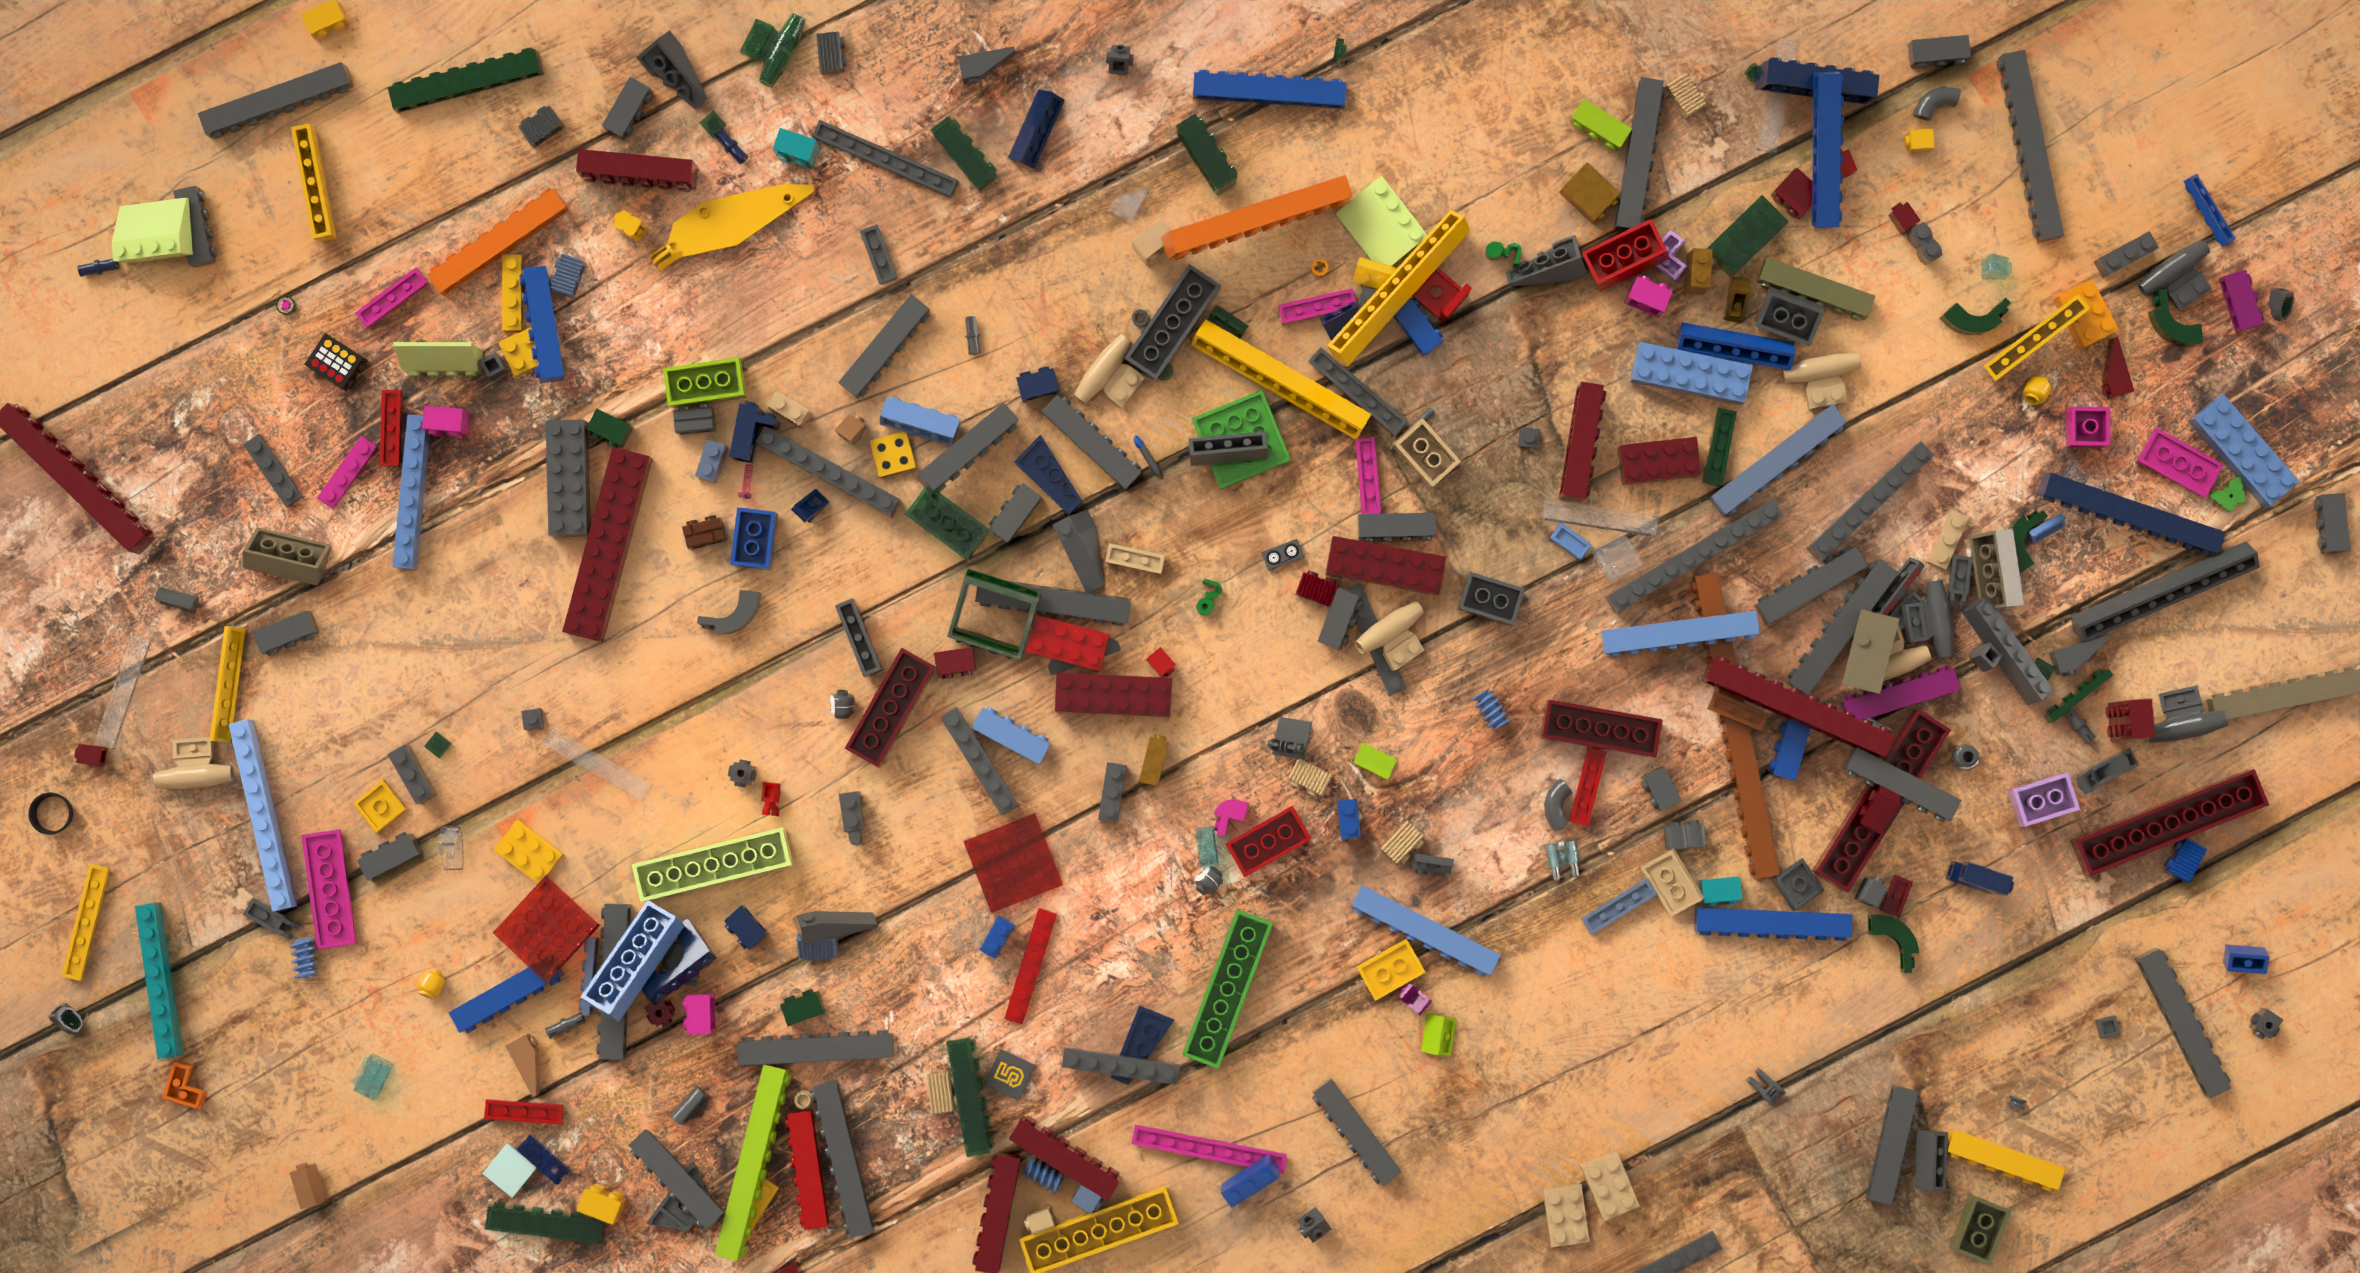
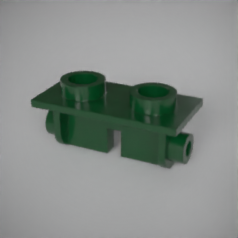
[1207,305,1249,339]

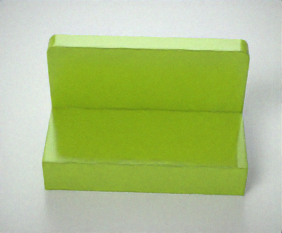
[1353,743,1397,780]
[1421,1014,1457,1057]

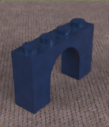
[1945,861,2014,896]
[641,918,717,1005]

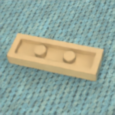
[1927,510,1969,570]
[1105,543,1165,574]

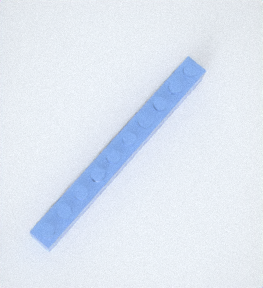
[228,720,297,912]

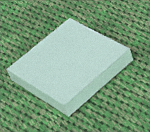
[482,1143,538,1198]

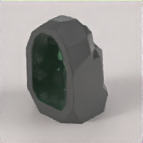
[2268,288,2295,321]
[48,1003,83,1034]

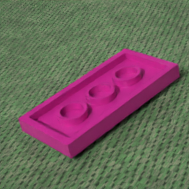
[2136,428,2224,499]

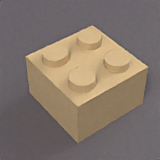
[1132,218,1171,266]

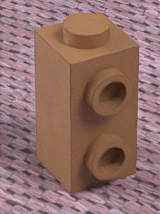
[289,1162,327,1209]

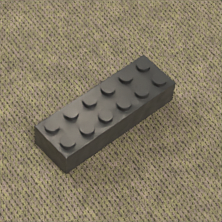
[1125,264,1221,383]
[546,419,591,537]

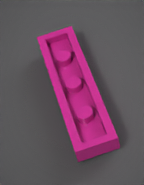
[355,268,429,329]
[1278,288,1357,325]
[317,436,378,509]
[1355,437,1381,514]

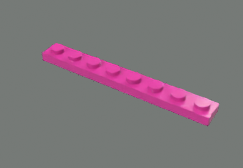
[1132,1124,1287,1174]

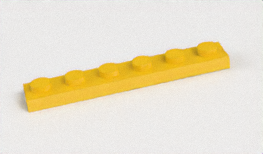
[209,626,246,743]
[61,864,110,981]

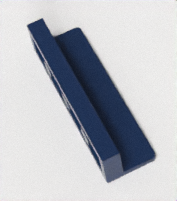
[1008,89,1065,169]

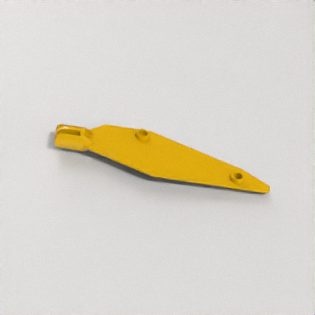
[649,184,814,272]

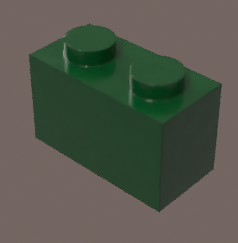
[586,408,634,448]
[780,989,826,1026]

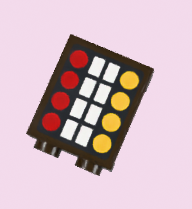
[304,333,368,392]

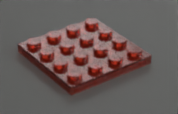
[963,813,1063,913]
[493,875,600,983]

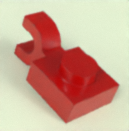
[761,782,781,816]

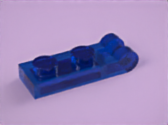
[517,1135,571,1185]

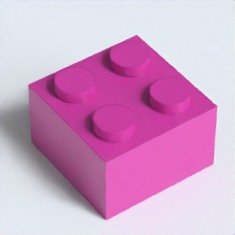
[1624,276,1673,318]
[422,406,471,439]
[2066,407,2110,448]
[683,993,716,1035]

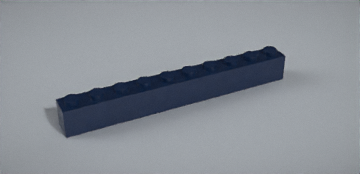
[2037,473,2225,556]

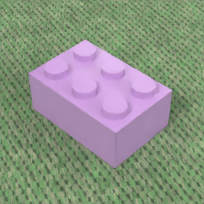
[2008,773,2080,827]

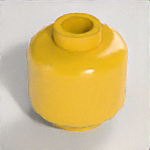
[2023,376,2052,405]
[416,969,445,999]

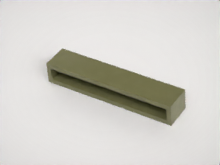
[1757,258,1875,321]

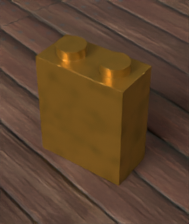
[1559,162,1620,223]
[1684,248,1713,295]
[1139,734,1169,787]

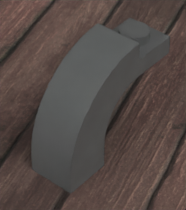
[697,590,761,635]
[2076,748,2139,795]

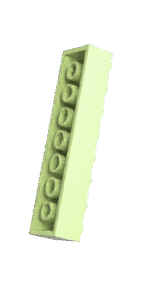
[632,828,794,902]

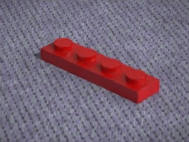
[380,390,402,467]
[1569,747,1607,826]
[484,1099,564,1125]

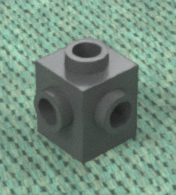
[1106,45,1134,75]
[728,759,757,788]
[2249,1008,2284,1039]
[1297,1207,1332,1243]

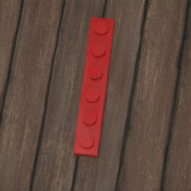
[1004,908,1057,1025]

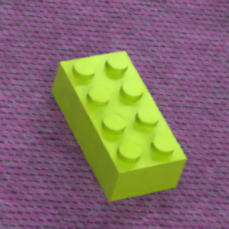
[663,357,747,409]

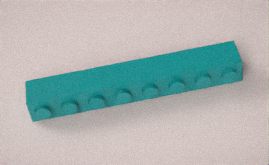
[135,902,183,1059]

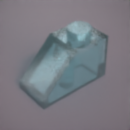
[1981,254,2012,279]

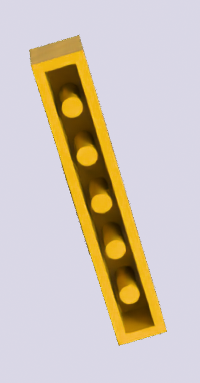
[291,123,337,243]
[1984,294,2090,381]
[1947,1128,2066,1192]

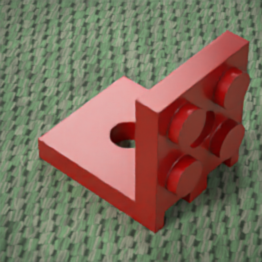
[1412,268,1472,324]

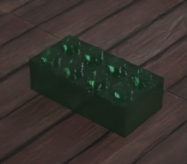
[1176,114,1238,196]
[1707,195,1789,278]
[905,488,990,562]

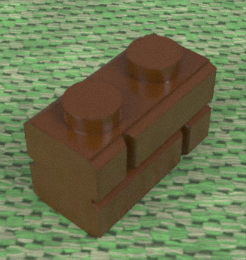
[682,515,727,550]

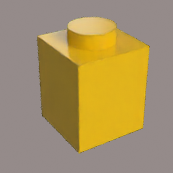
[1904,129,1935,153]

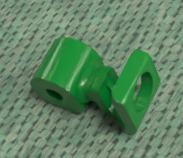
[1485,242,1521,267]
[1196,579,1222,615]

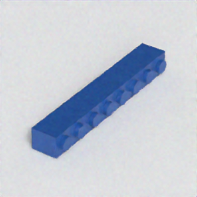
[1193,70,1347,109]
[1812,71,1844,228]
[1694,908,1853,941]

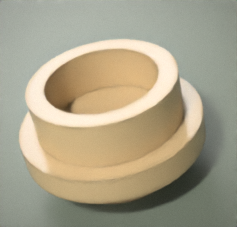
[794,1090,813,1110]

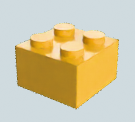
[576,1183,628,1225]

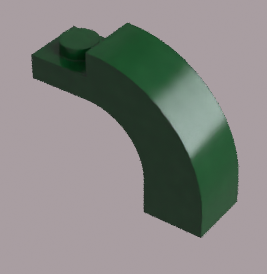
[2148,289,2204,346]
[1939,298,2011,335]
[2008,510,2048,573]
[1868,915,1919,973]

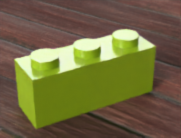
[1570,99,1632,151]

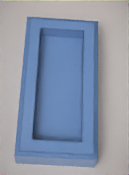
[2028,513,2065,545]
[1549,523,1592,561]

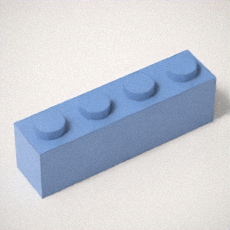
[880,397,960,446]
[972,707,1051,765]

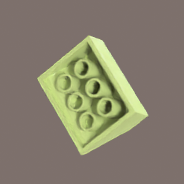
[1335,176,1427,266]
[112,198,193,264]
[393,342,483,376]

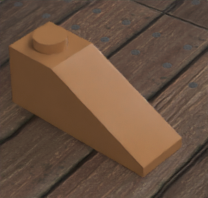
[506,1034,540,1097]

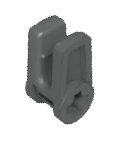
[1746,1067,1786,1106]

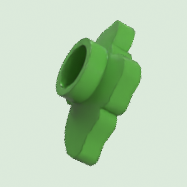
[2209,477,2246,512]

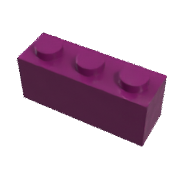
[2219,270,2264,333]

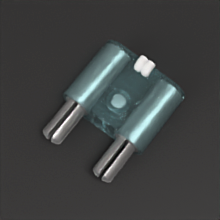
[1545,840,1579,880]

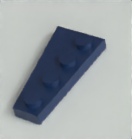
[1014,434,1083,515]
[1111,1005,1175,1085]

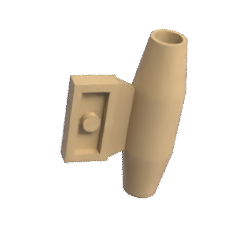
[1074,334,1145,407]
[1782,353,1861,409]
[1355,601,1425,671]
[1883,625,1932,682]
[153,737,235,790]

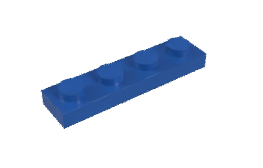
[2183,174,2236,247]

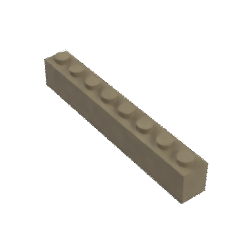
[2206,666,2360,720]

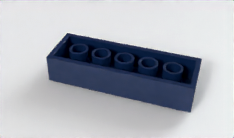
[1755,57,1880,104]

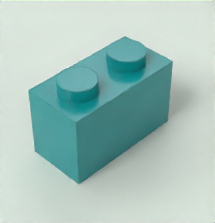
[1699,876,1742,907]

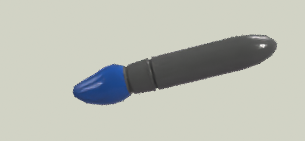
[1134,435,1161,476]

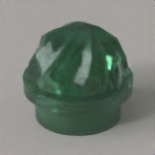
[1744,62,1759,82]

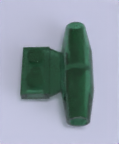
[739,13,806,88]

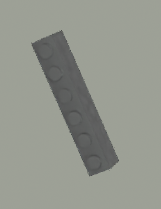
[838,294,930,399]
[1042,395,1141,491]
[916,402,1019,495]
[1754,546,1868,625]
[1962,597,2053,705]
[940,707,1019,815]
[1843,747,1962,823]
[1062,1047,1180,1085]
[1312,1078,1402,1186]
[1865,1085,1920,1205]
[629,1129,726,1230]

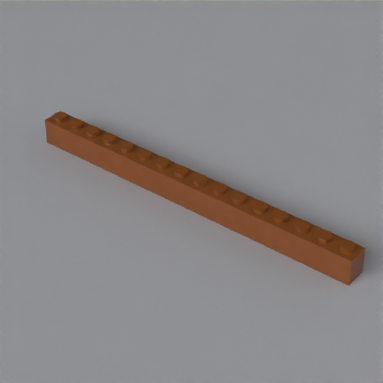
[1690,572,1780,879]

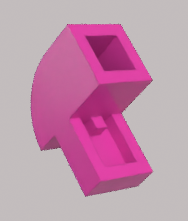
[1214,799,1248,836]

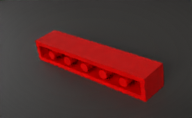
[785,1109,829,1230]

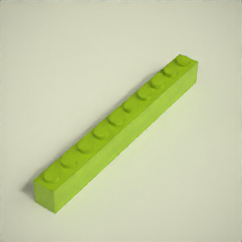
[715,1064,791,1261]

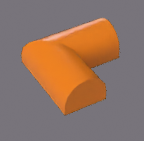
[162,1061,207,1110]

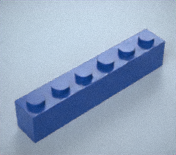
[519,266,564,384]
[1677,322,1795,370]
[448,955,564,1034]

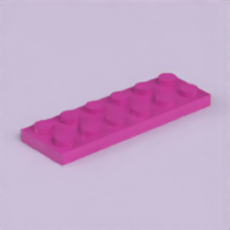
[301,829,357,949]

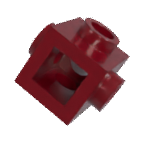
[644,999,675,1027]

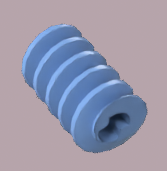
[1471,688,1511,730]
[290,938,319,979]
[1021,1156,1064,1195]

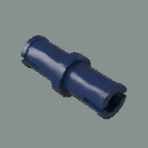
[714,129,748,164]
[77,259,119,277]

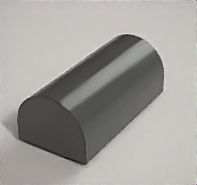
[154,587,199,613]
[670,1085,709,1124]

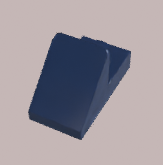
[791,489,829,523]

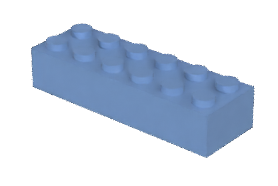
[1630,342,1753,405]
[2188,394,2300,508]
[581,900,685,1022]

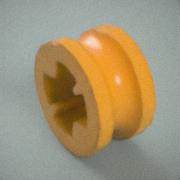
[1311,259,1328,277]

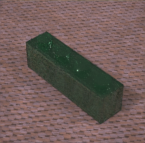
[930,116,997,192]

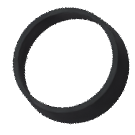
[28,792,73,835]

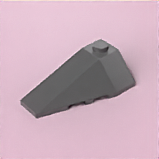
[636,30,708,109]
[1506,235,1588,287]
[1053,510,1105,593]
[793,911,878,945]

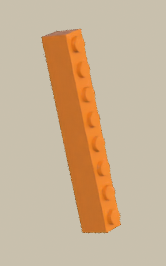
[427,188,569,296]

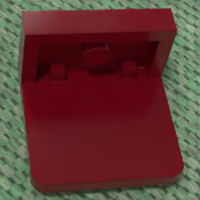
[1771,168,1812,221]

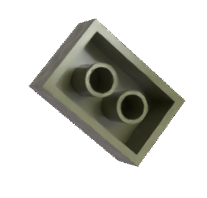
[1949,1194,2011,1265]

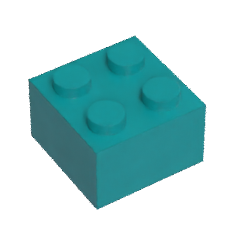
[773,128,820,170]

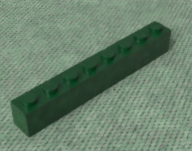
[387,48,544,113]

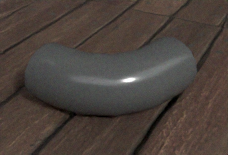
[1913,87,1961,121]
[1544,778,1572,832]

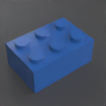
[730,507,778,571]

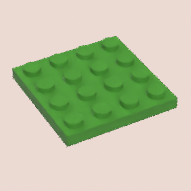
[1191,390,1291,490]

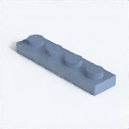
[1581,878,1657,935]
[579,937,599,1016]

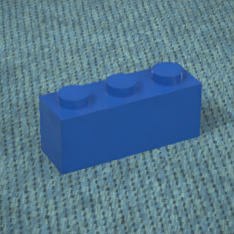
[1393,297,1443,357]
[1769,719,1810,781]
[1221,1154,1280,1208]

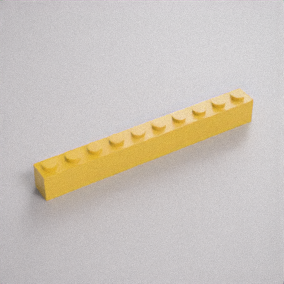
[1327,210,1471,367]
[1191,319,1371,440]

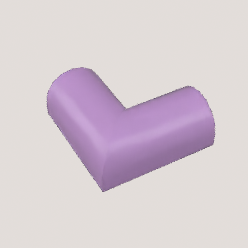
[1655,230,1688,282]

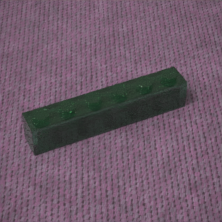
[485,1202,606,1244]

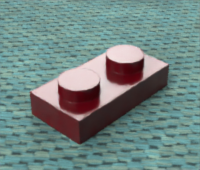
[1880,875,1913,918]

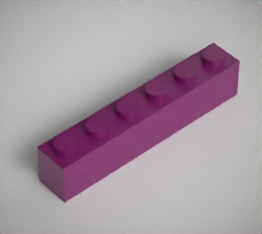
[1840,666,1961,720]

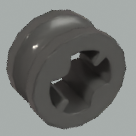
[1132,309,1149,327]
[2007,1096,2027,1110]

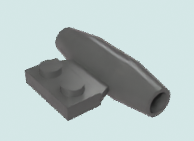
[2138,240,2212,311]
[1901,580,1954,658]
[2149,685,2228,743]

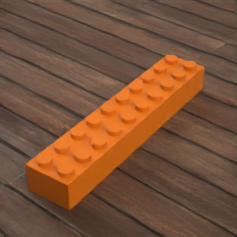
[1161,175,1353,261]

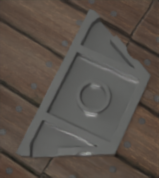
[646,1162,710,1232]

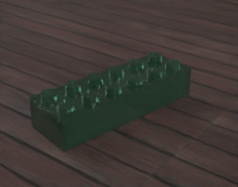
[946,1035,995,1157]

